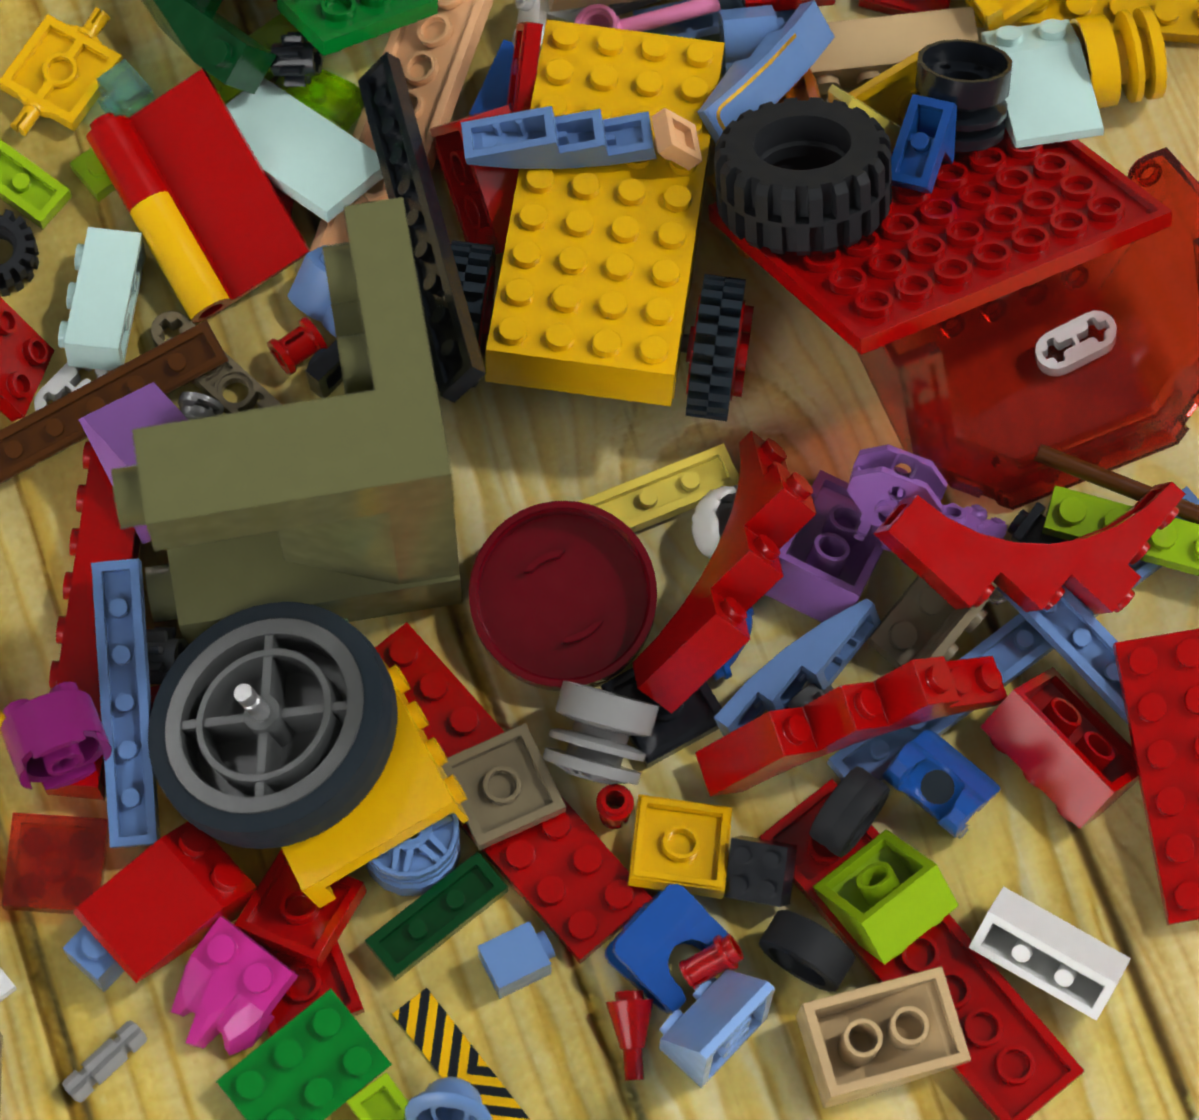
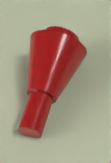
[606,990,654,1081]

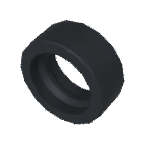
[759,910,856,992]

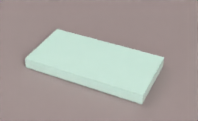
[226,78,383,223]

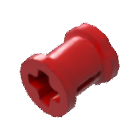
[267,317,328,375]

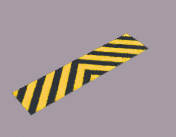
[393,988,530,1120]

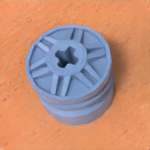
[365,812,461,896]

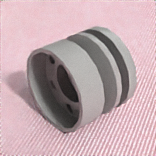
[542,680,659,785]

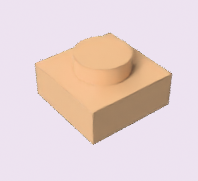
[651,108,702,170]

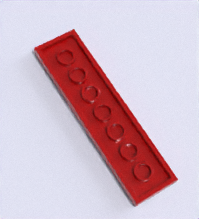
[375,622,653,964]
[759,779,1085,1120]

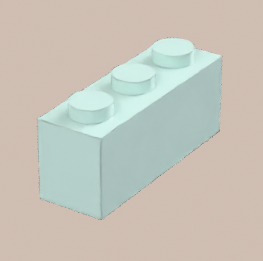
[58,227,146,371]

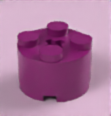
[0,682,112,790]

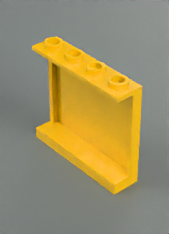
[281,661,469,908]

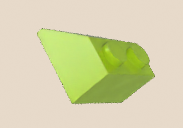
[813,829,959,965]

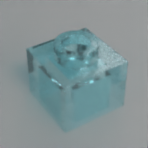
[97,58,155,117]

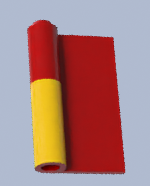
[86,68,311,323]

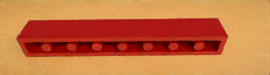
[41,441,141,800]

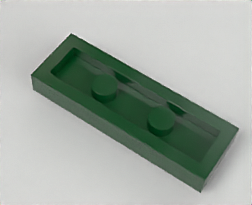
[365,851,508,981]

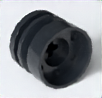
[915,39,1012,152]

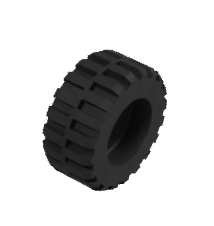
[714,97,892,256]

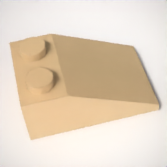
[796,966,971,1109]

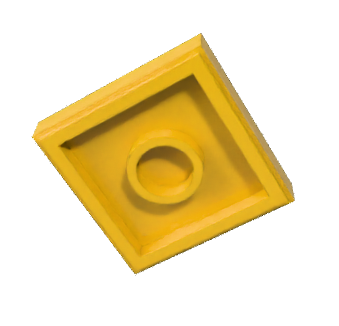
[628,794,733,899]

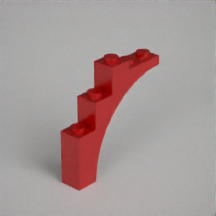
[633,431,817,713]
[873,482,1185,615]
[695,656,1007,797]

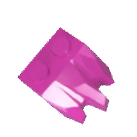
[171,916,298,1056]

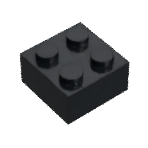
[724,835,797,907]

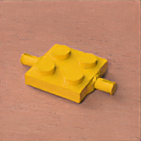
[0,7,123,136]

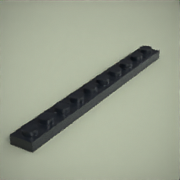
[358,52,486,403]

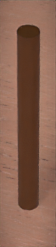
[1034,443,1199,524]

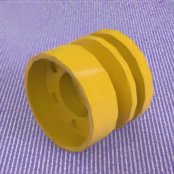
[1070,6,1167,109]

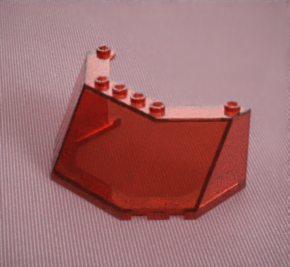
[856,147,1199,510]

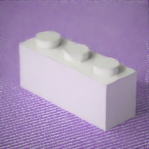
[968,886,1131,1021]

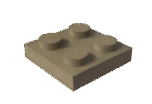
[442,723,566,851]

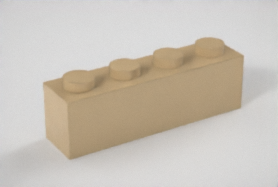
[809,7,979,95]

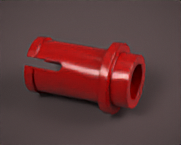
[596,784,634,829]
[679,934,744,990]

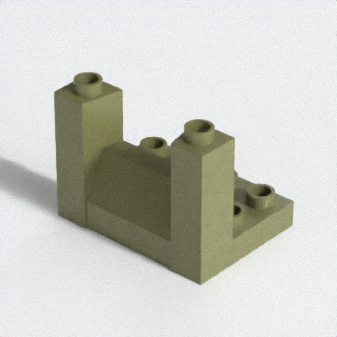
[111,197,462,644]

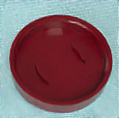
[469,501,657,691]

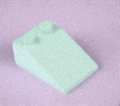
[982,19,1104,148]

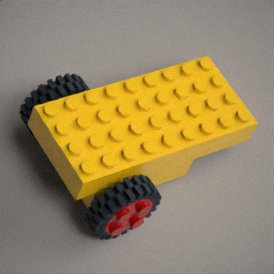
[434,19,754,421]

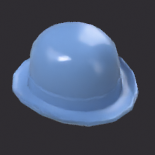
[405,1076,493,1120]

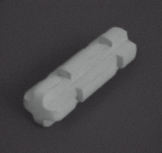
[62,1020,147,1102]

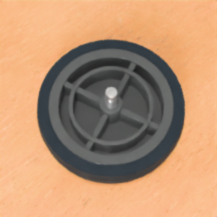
[148,602,398,849]

